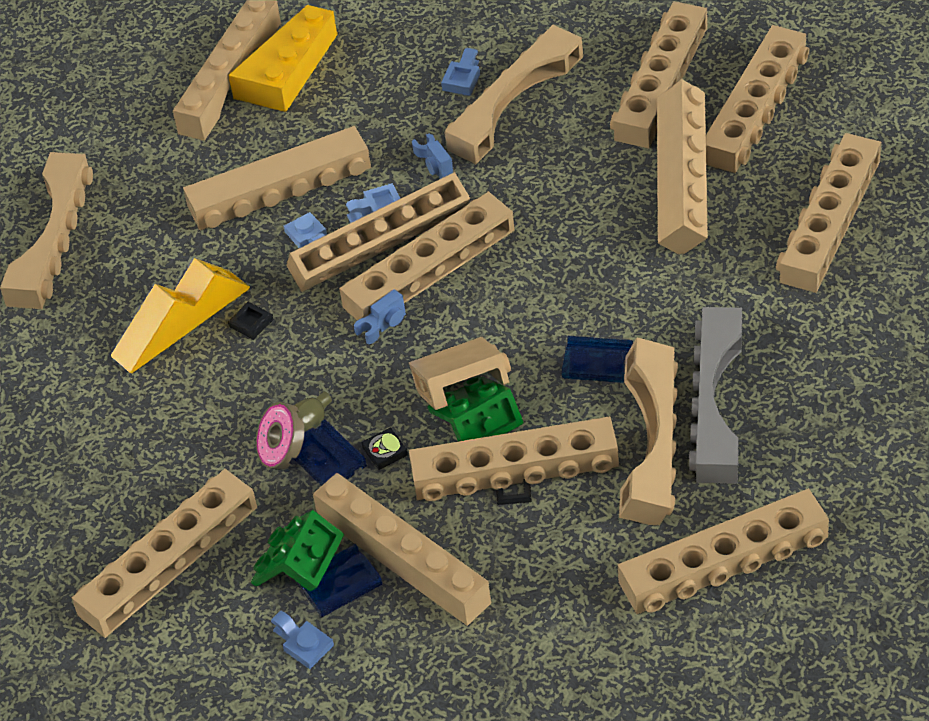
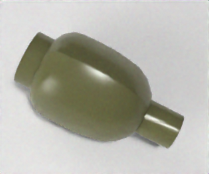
[294,392,332,437]

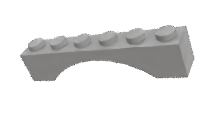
[689,307,742,484]

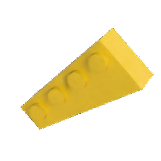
[228,5,337,112]

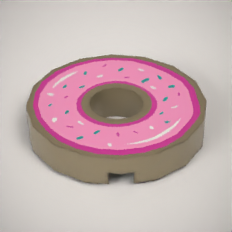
[255,402,304,470]

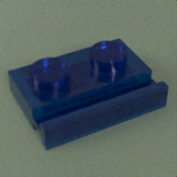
[561,336,633,383]
[293,419,367,486]
[297,544,382,618]

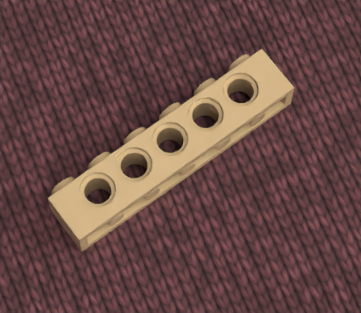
[610,1,708,148]
[706,25,809,173]
[776,133,881,293]
[286,172,470,292]
[339,191,515,320]
[409,416,619,501]
[72,469,257,638]
[617,488,829,614]

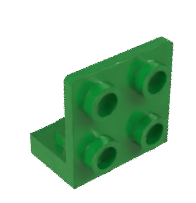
[427,376,524,442]
[251,510,345,592]

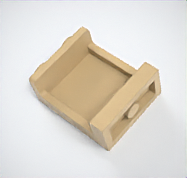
[409,337,511,410]

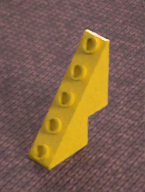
[111,258,250,373]

